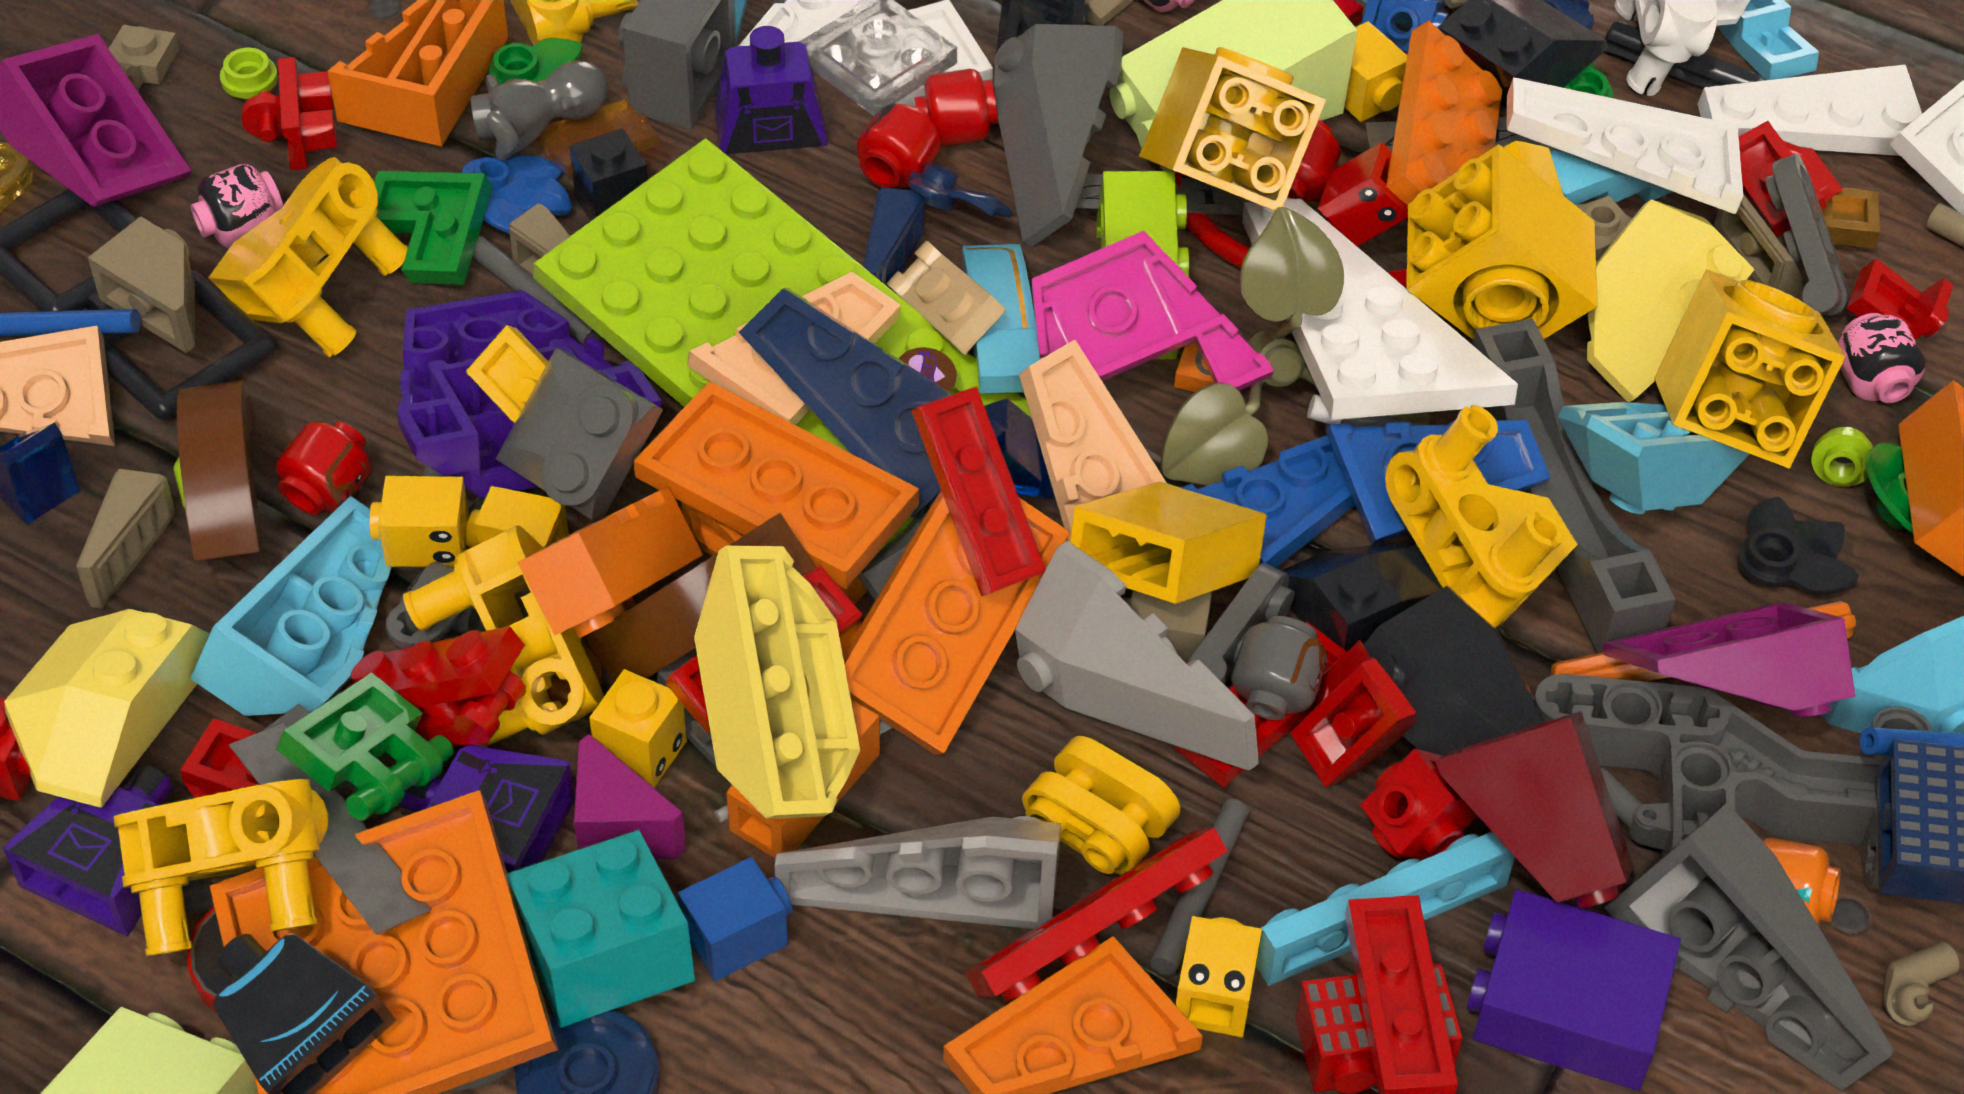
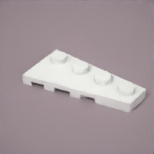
[1697,65,1922,156]
[1507,77,1744,214]

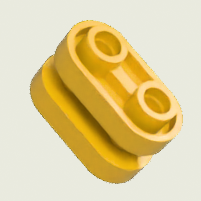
[1022,736,1180,875]

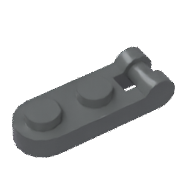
[1766,153,1850,318]
[1188,562,1295,685]

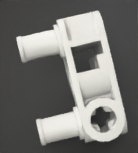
[1614,0,1750,96]

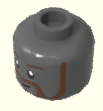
[1231,616,1328,720]

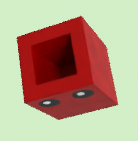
[1318,142,1408,246]

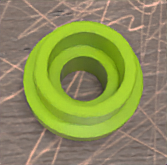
[220,48,278,99]
[1811,427,1873,487]

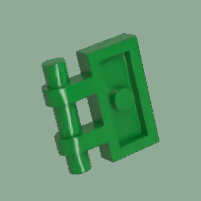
[276,673,454,821]

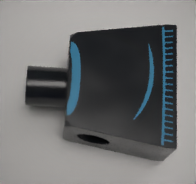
[212,933,396,1094]

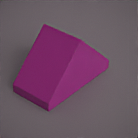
[574,734,686,859]

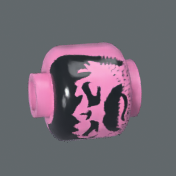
[190,163,283,249]
[1837,313,1926,403]

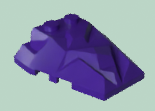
[398,290,661,498]

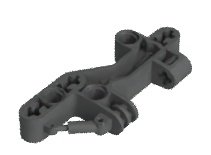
[1534,674,1932,889]

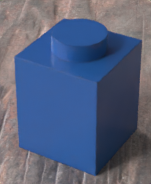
[677,857,792,982]

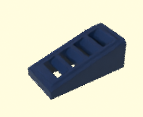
[863,187,925,289]

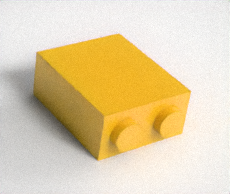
[1070,481,1267,604]

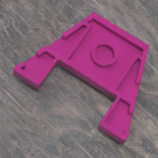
[1032,231,1274,391]

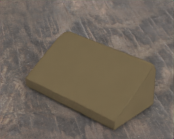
[1714,194,1806,297]

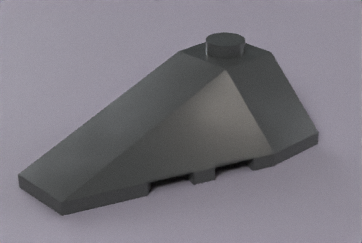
[993,24,1123,248]
[1605,803,1894,1091]

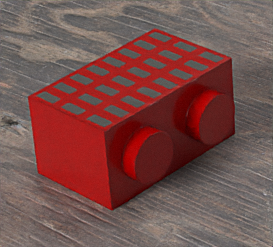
[1295,964,1463,1094]

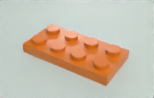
[1386,20,1502,206]
[633,381,919,589]
[843,490,1070,755]

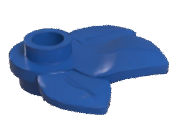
[461,155,571,234]

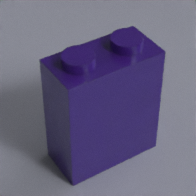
[1466,889,1681,1091]

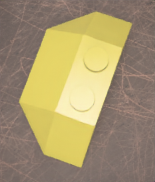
[1587,199,1754,402]
[694,545,860,819]
[4,609,210,808]

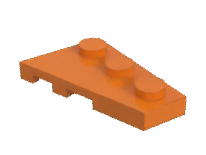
[943,936,1203,1094]

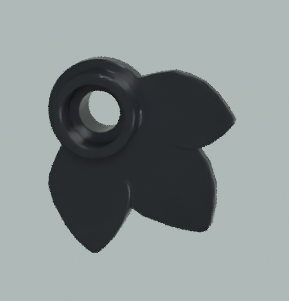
[1737,496,1859,595]

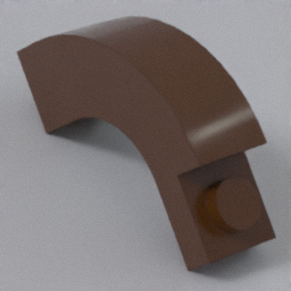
[177,380,263,561]
[585,513,816,682]

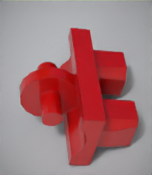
[241,57,337,171]

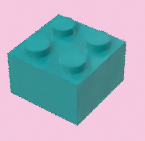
[507,830,695,1028]

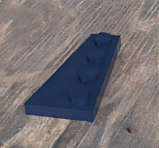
[739,288,1007,518]

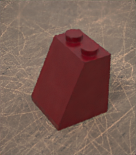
[1435,711,1634,909]

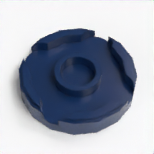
[514,1010,660,1094]

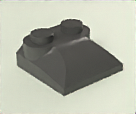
[495,348,663,521]

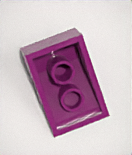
[0,34,191,207]
[1602,602,1856,717]

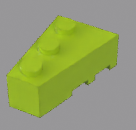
[1096,171,1189,359]

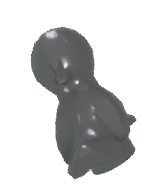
[471,60,608,160]

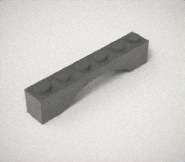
[1472,319,1675,653]

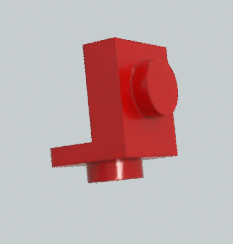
[1847,258,1953,340]

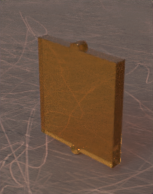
[536,100,661,176]

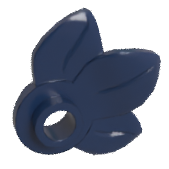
[908,163,1012,217]

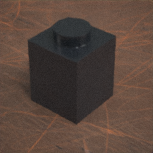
[569,128,648,221]

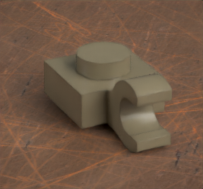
[109,25,179,91]

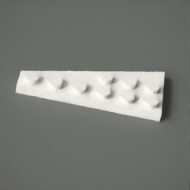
[1242,198,1518,420]

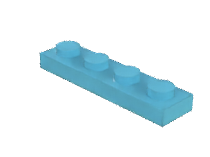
[1256,832,1515,986]

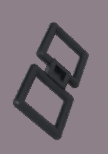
[0,189,277,420]

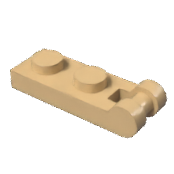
[886,240,1006,355]

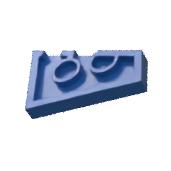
[1325,420,1551,545]
[1182,435,1355,568]

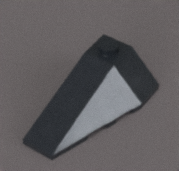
[1281,540,1552,652]
[1364,586,1544,756]

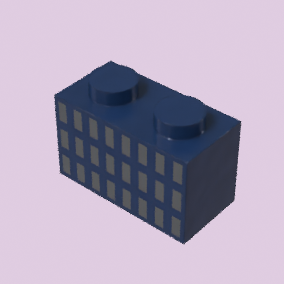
[1876,739,1964,904]

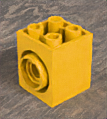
[1139,47,1326,210]
[1406,144,1598,339]
[1654,269,1846,469]

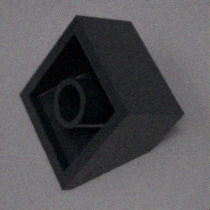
[1438,0,1608,105]

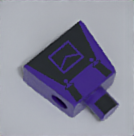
[715,26,827,154]
[399,745,575,873]
[3,765,174,937]

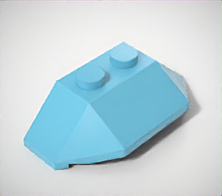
[1558,402,1749,514]
[1821,616,1964,733]

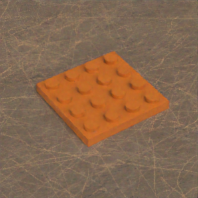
[210,790,558,1094]

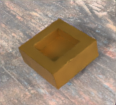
[1822,188,1881,249]

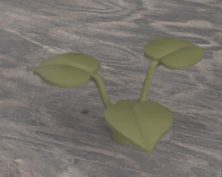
[1161,207,1430,486]

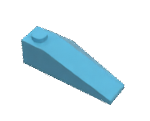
[190,496,391,716]

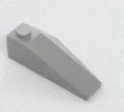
[1015,541,1259,771]
[774,816,1061,929]

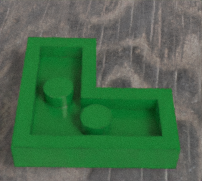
[374,171,493,285]

